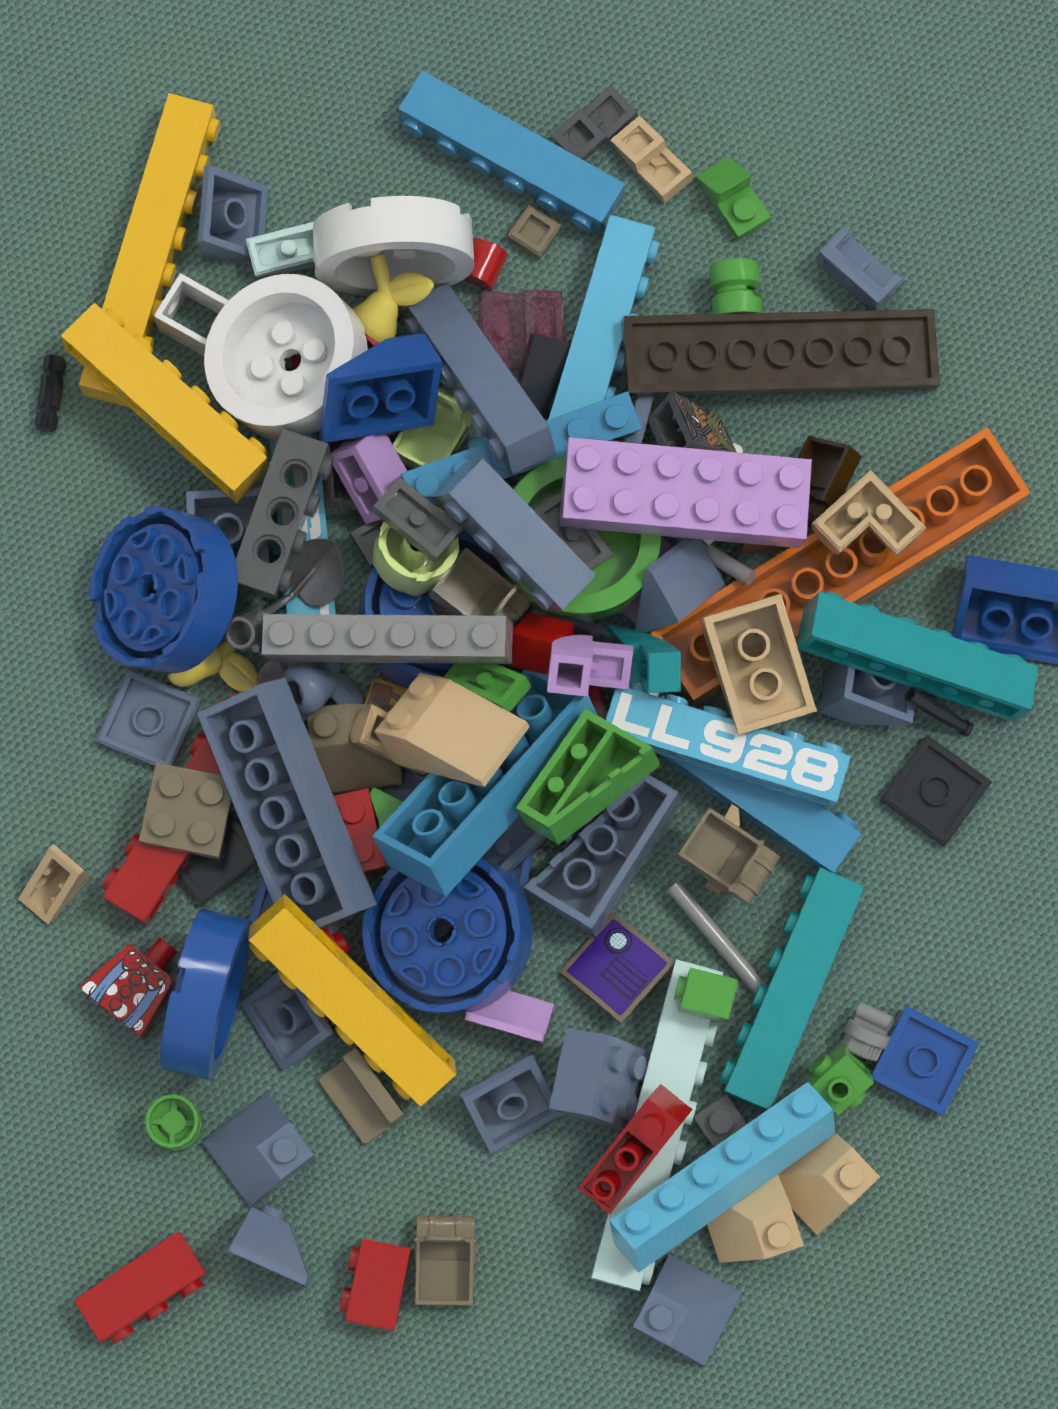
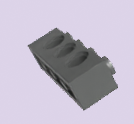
[236,428,334,601]

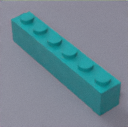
[797,592,1038,722]
[719,867,865,1112]

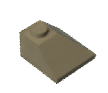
[307,703,404,794]

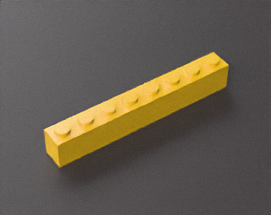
[79,93,221,407]

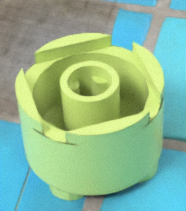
[372,505,459,596]

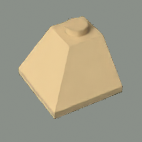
[778,1133,880,1236]
[707,1175,804,1263]

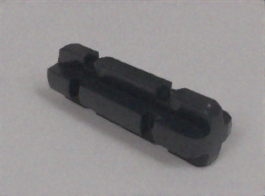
[35,354,66,432]

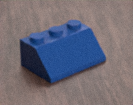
[952,555,1058,665]

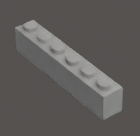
[262,614,513,664]

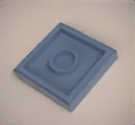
[96,669,202,767]

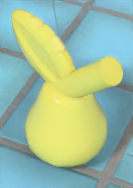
[353,254,434,343]
[166,641,258,692]

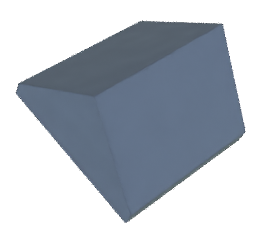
[198,165,268,262]
[635,538,726,633]
[240,973,336,1071]
[460,1055,562,1154]

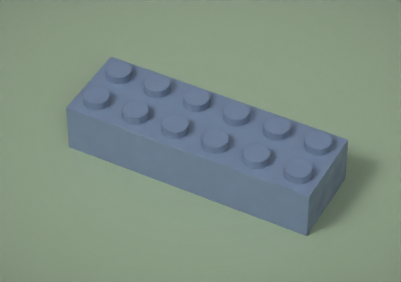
[197,678,377,928]

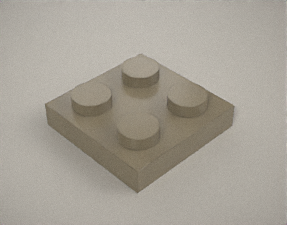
[139,762,232,859]

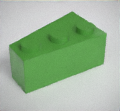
[516,708,660,845]

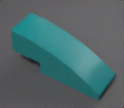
[608,625,681,693]

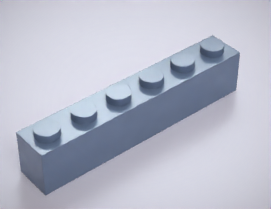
[404,283,556,474]

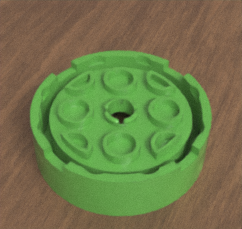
[500,457,661,622]

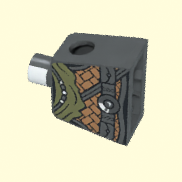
[648,391,743,453]

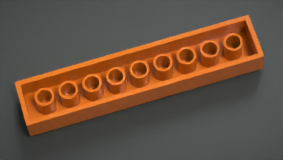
[650,427,1031,707]

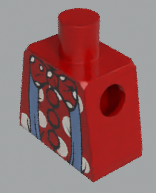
[80,937,178,1040]

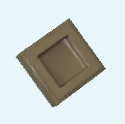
[507,204,562,260]

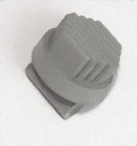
[841,1002,894,1062]

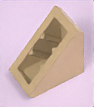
[18,844,90,925]

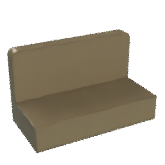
[319,1047,404,1144]

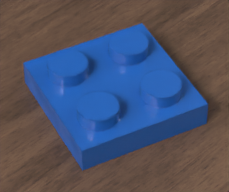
[872,1006,979,1117]

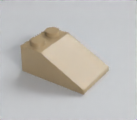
[699,594,817,735]
[374,673,529,787]

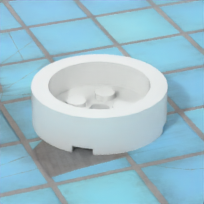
[313,196,474,296]
[204,274,368,440]

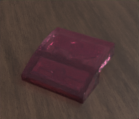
[478,289,564,372]

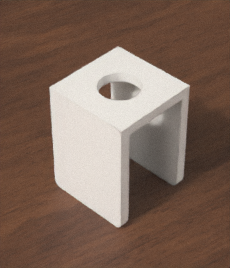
[154,273,229,356]

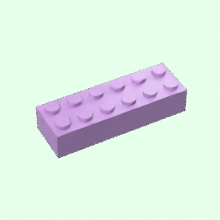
[559,437,812,548]

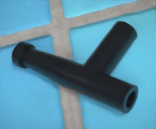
[905,687,974,737]

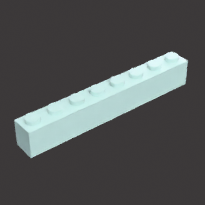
[591,959,723,1292]

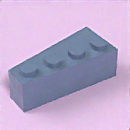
[431,458,596,611]
[523,775,682,937]

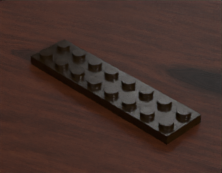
[621,309,940,397]

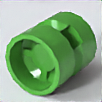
[709,258,763,314]
[145,1094,203,1152]

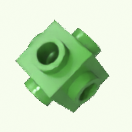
[807,1043,874,1116]

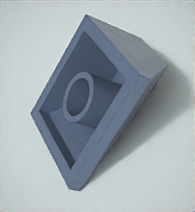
[819,661,915,726]
[202,1092,316,1207]
[228,1204,312,1287]
[631,1254,742,1366]

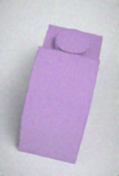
[547,635,633,697]

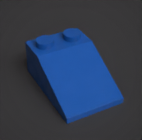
[319,333,442,443]

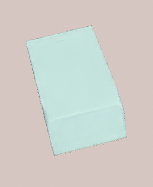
[246,222,315,277]

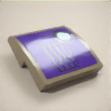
[559,912,675,1025]

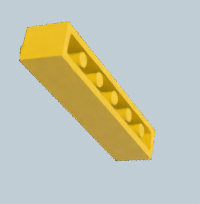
[61,303,269,504]
[249,894,456,1107]

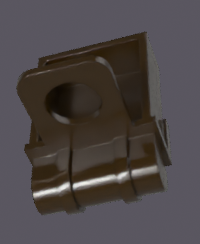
[797,436,862,528]

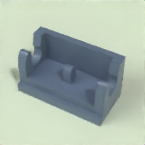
[816,227,904,310]

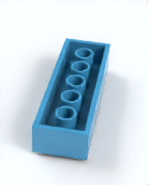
[372,669,597,897]

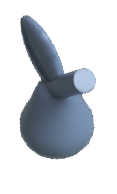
[280,662,365,716]

